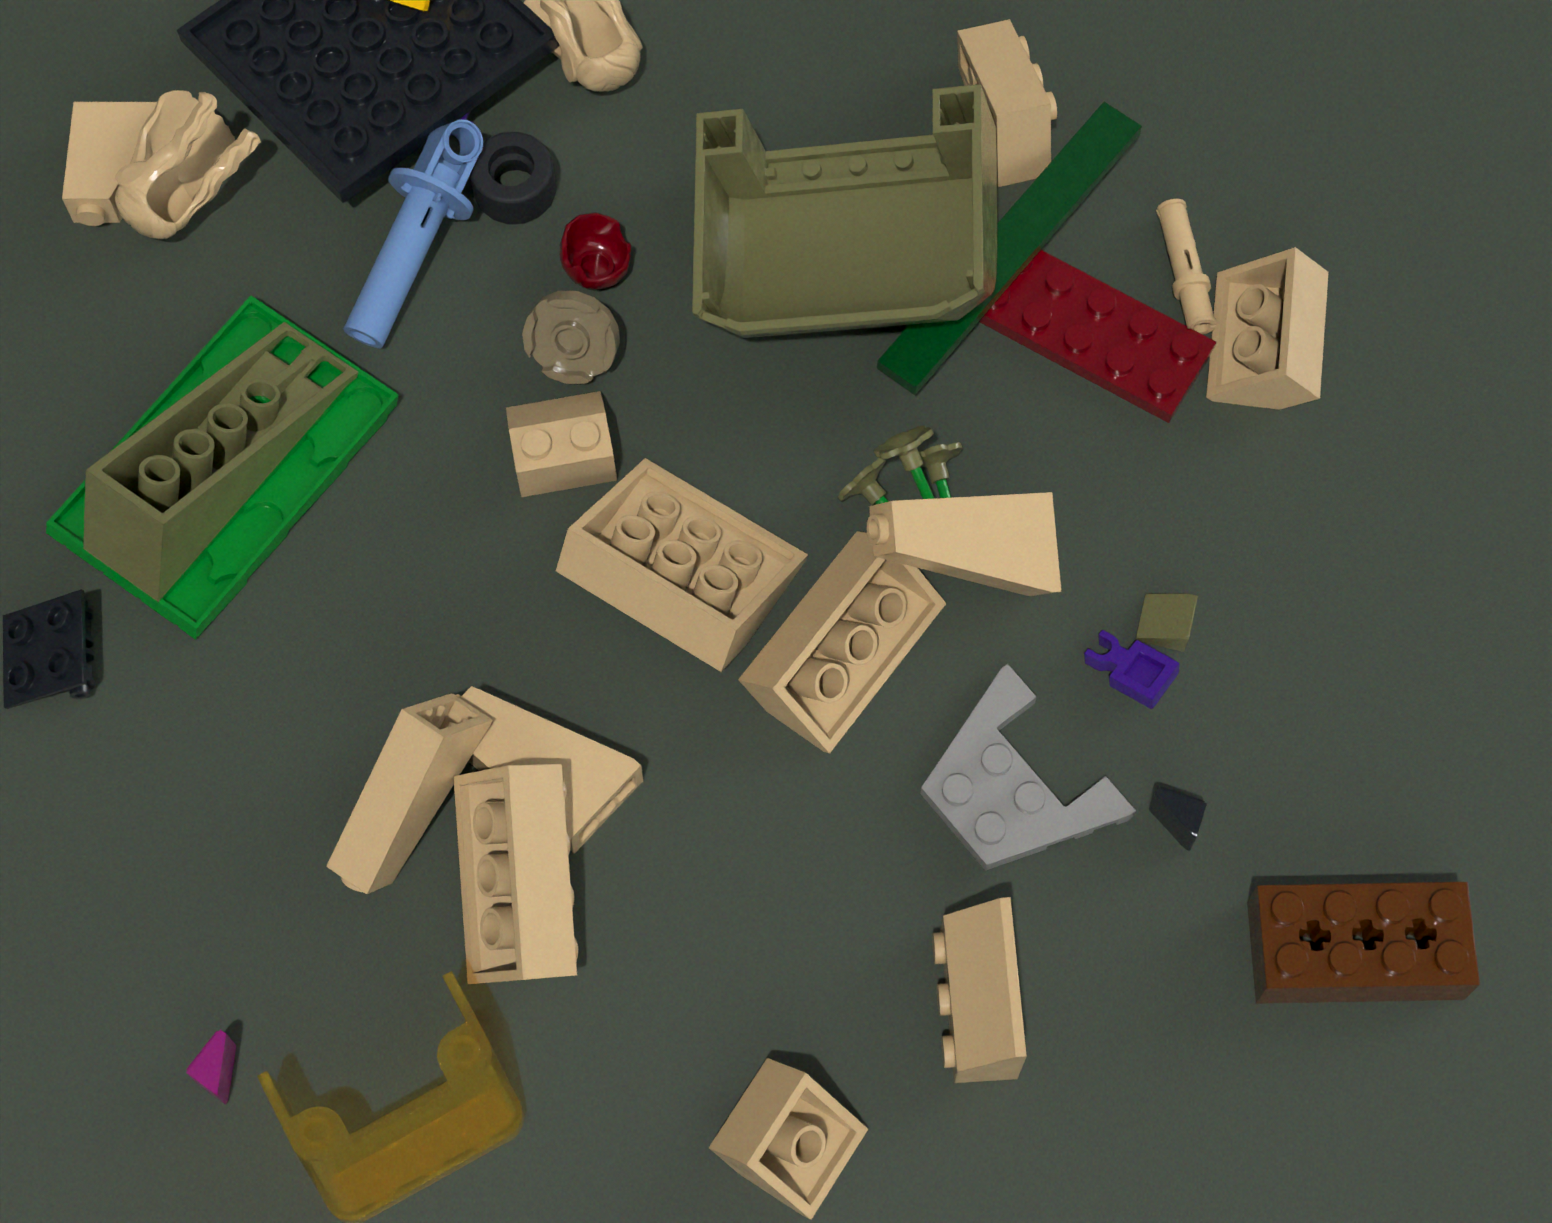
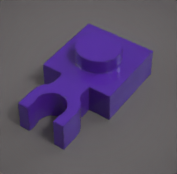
[1084,630,1179,709]

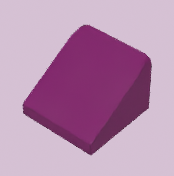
[186,1029,236,1105]

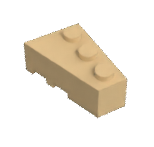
[957,19,1057,187]

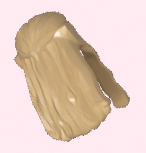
[524,0,643,92]
[115,90,261,239]

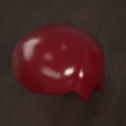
[560,212,631,290]

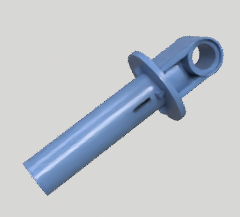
[343,120,483,348]

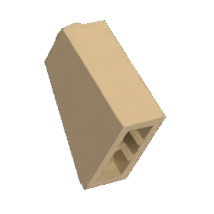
[62,102,157,226]

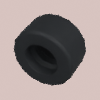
[470,132,556,224]

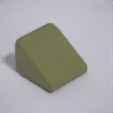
[1135,594,1198,652]

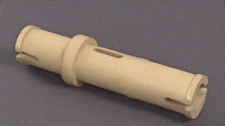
[1156,199,1217,334]

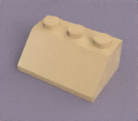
[1206,247,1329,410]
[932,897,1027,1083]

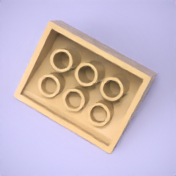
[556,458,808,672]

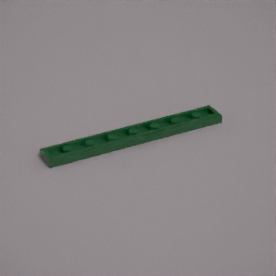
[877,101,1142,395]

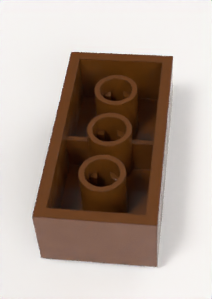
[1247,882,1480,1004]

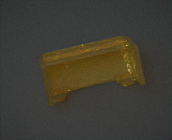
[257,971,524,1223]

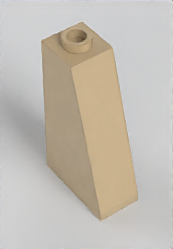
[867,492,1061,596]
[456,686,643,854]
[326,693,492,894]

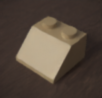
[506,391,617,497]
[709,1058,868,1220]

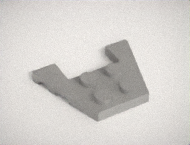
[920,664,1136,871]

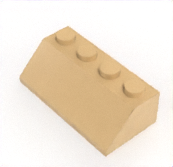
[738,531,946,754]
[454,764,578,984]

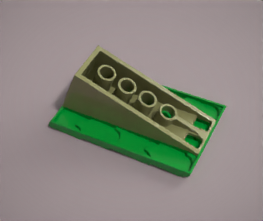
[46,295,399,640]

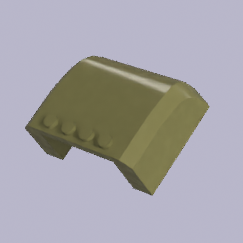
[692,84,997,338]

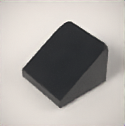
[1149,786,1207,851]

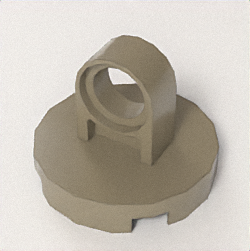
[522,291,620,384]

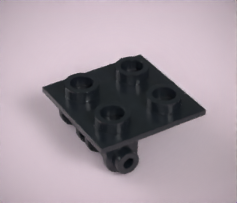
[3,589,95,709]

